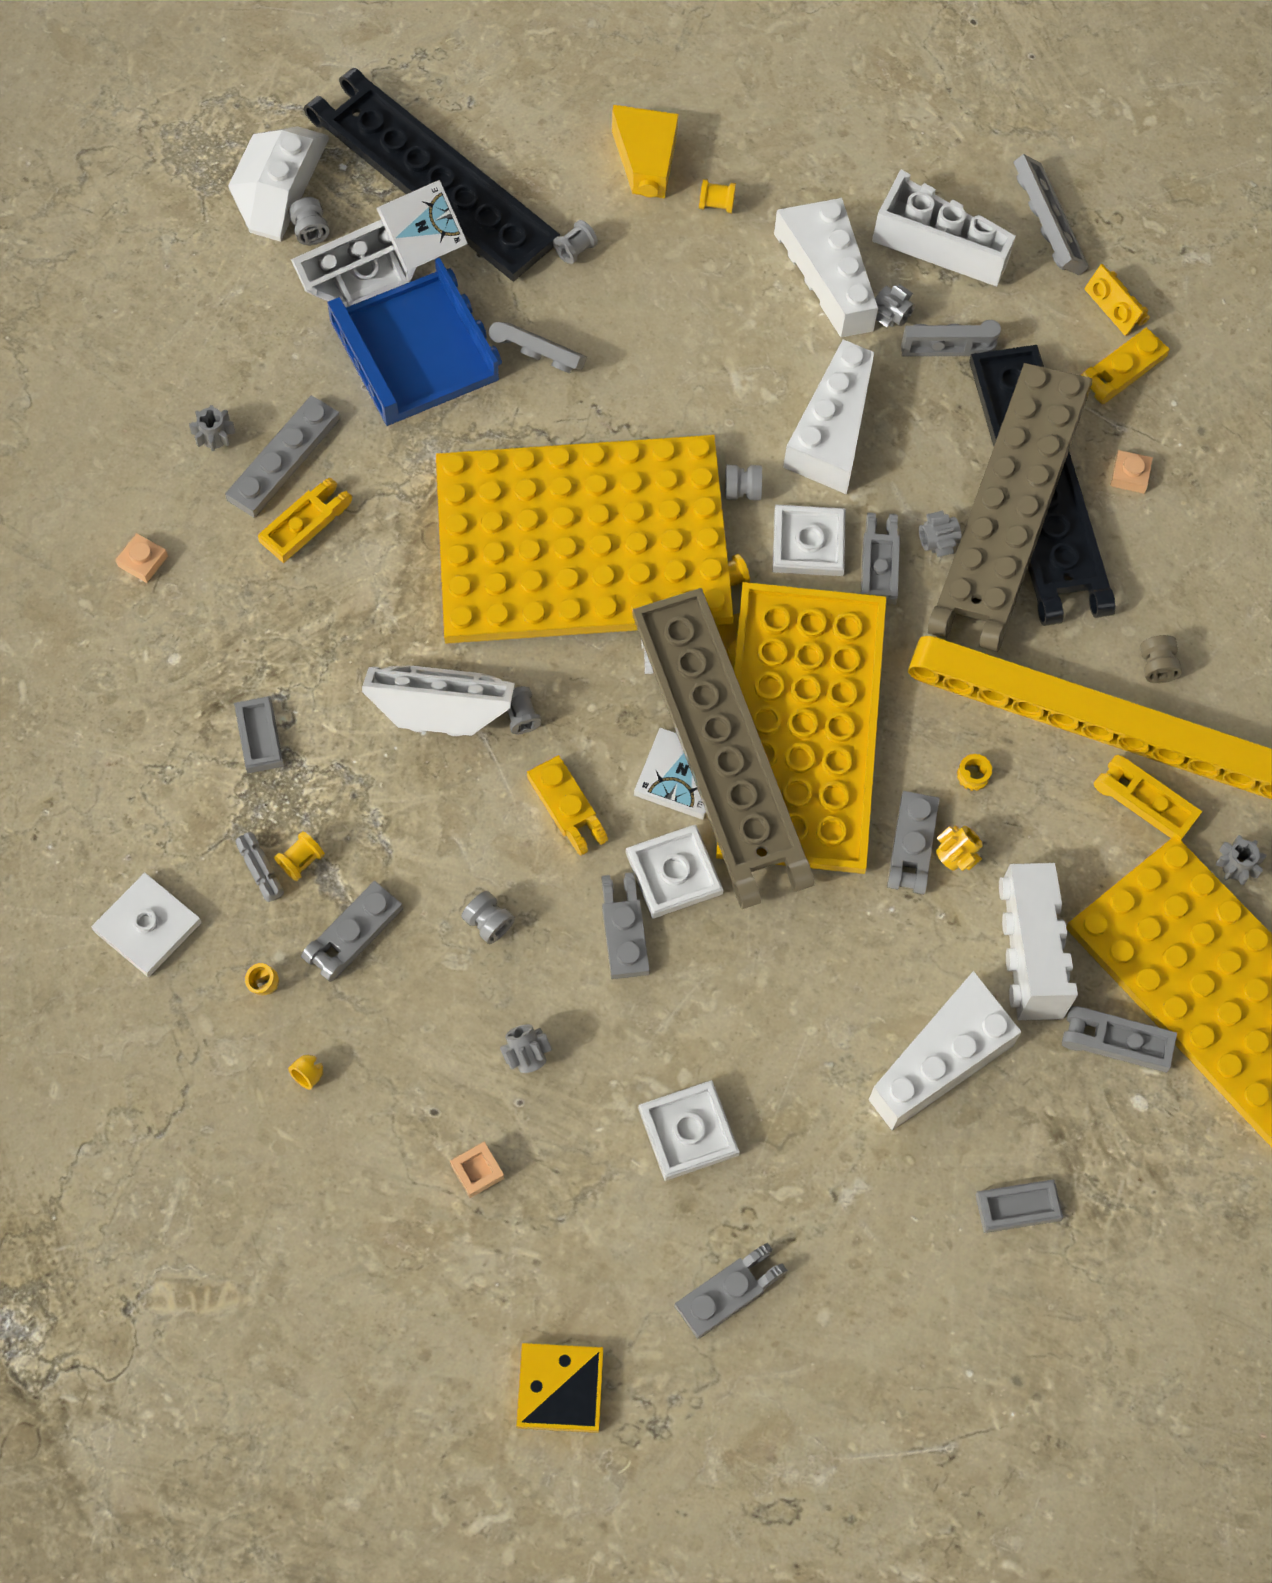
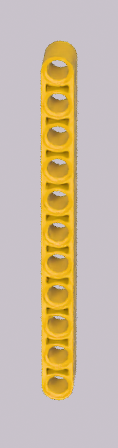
[908,636,1272,799]

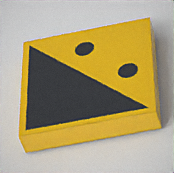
[516,1343,603,1433]

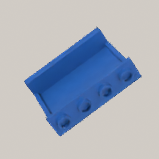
[327,257,502,426]

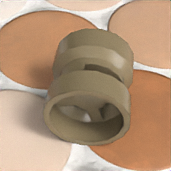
[1140,635,1182,683]

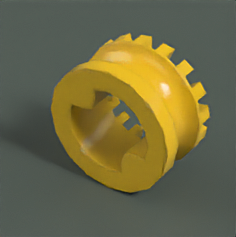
[957,754,992,791]

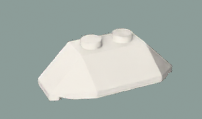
[228,126,329,242]
[291,220,416,307]
[362,666,515,736]

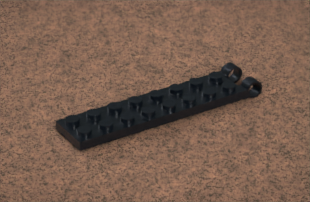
[304,67,560,282]
[969,345,1116,626]

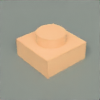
[1110,450,1153,494]
[116,533,168,583]
[450,1141,504,1198]

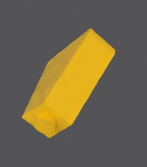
[612,105,678,198]

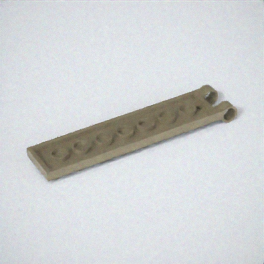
[928,363,1092,652]
[632,588,814,909]

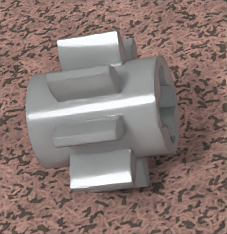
[875,284,915,328]
[189,405,235,451]
[919,511,962,557]
[1216,835,1266,885]
[500,1024,552,1073]

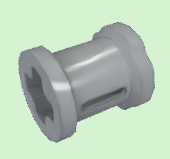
[553,220,598,264]
[507,686,542,734]

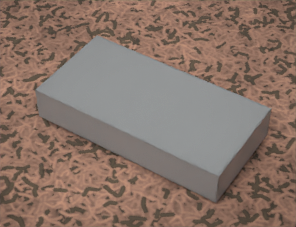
[234,696,284,774]
[975,1179,1063,1233]

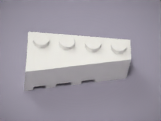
[872,169,1016,287]
[774,198,878,337]
[783,339,874,494]
[999,863,1078,1020]
[869,971,1021,1130]

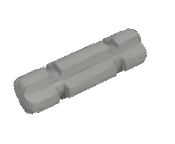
[236,832,284,902]

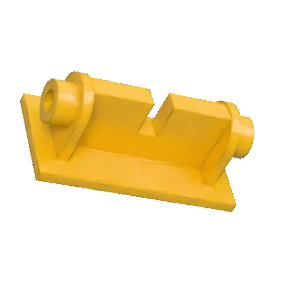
[1084,264,1150,336]

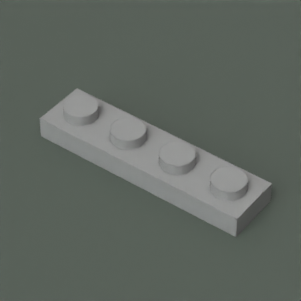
[1014,154,1089,275]
[225,395,340,518]

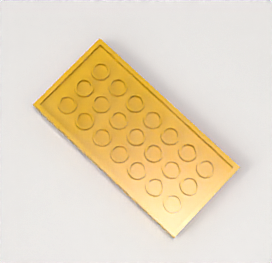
[716,582,886,874]
[1066,836,1272,1148]

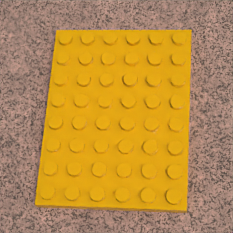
[436,435,734,644]

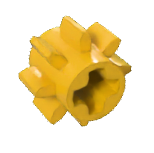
[936,825,983,871]

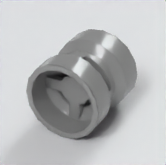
[288,197,329,246]
[725,465,762,500]
[461,891,515,944]

